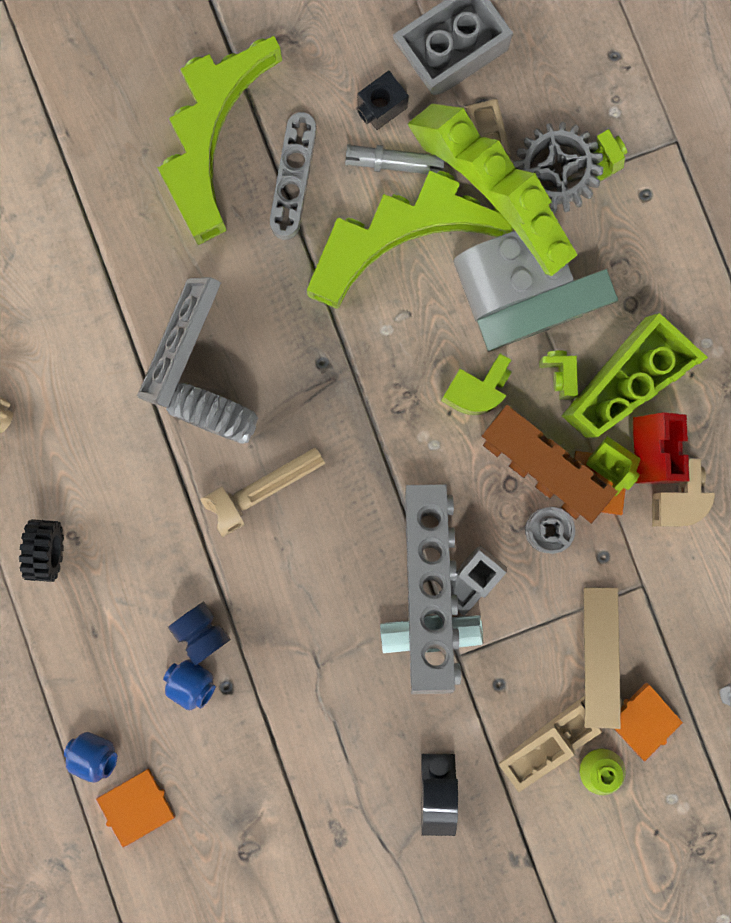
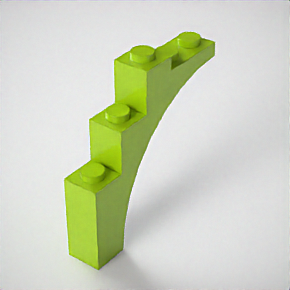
[157,36,282,245]
[407,104,578,276]
[307,170,513,309]

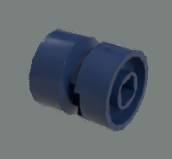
[168,601,231,666]

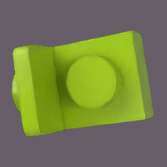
[539,350,578,400]

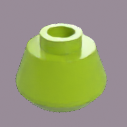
[579,748,626,795]

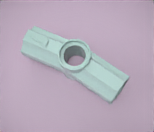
[380,615,483,653]

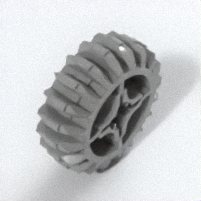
[513,122,603,214]
[166,383,258,444]

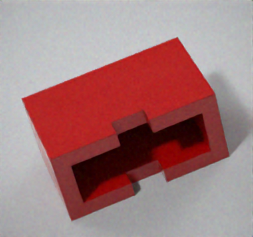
[633,412,690,485]

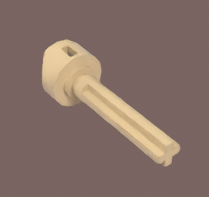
[200,448,325,538]

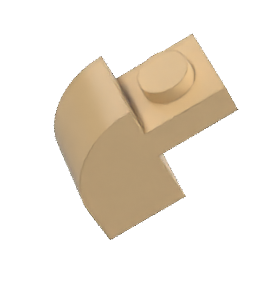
[652,459,715,527]

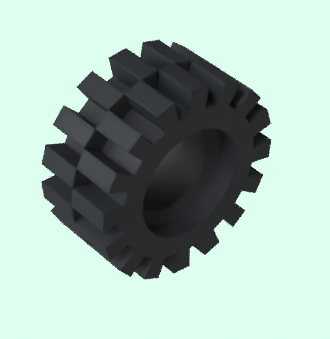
[19,519,64,582]

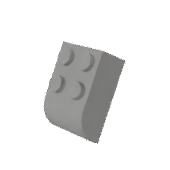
[393,0,513,95]
[453,231,574,321]

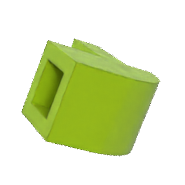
[441,354,512,415]

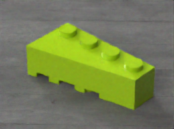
[562,313,708,438]

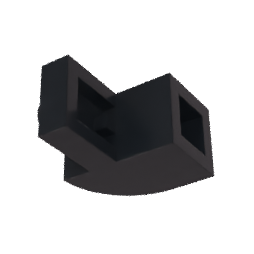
[421,754,458,836]

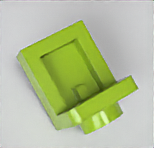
[580,129,627,182]
[586,436,640,496]

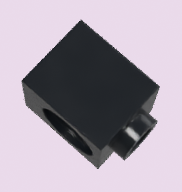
[356,70,409,130]

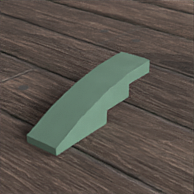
[477,269,618,352]

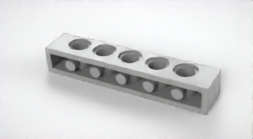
[405,484,461,694]

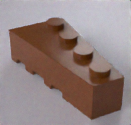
[481,405,618,524]

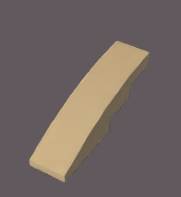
[584,587,621,729]
[499,696,624,792]

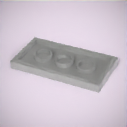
[137,277,221,408]

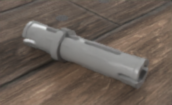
[345,144,444,174]

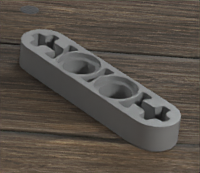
[270,112,316,240]

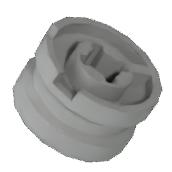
[525,507,576,554]

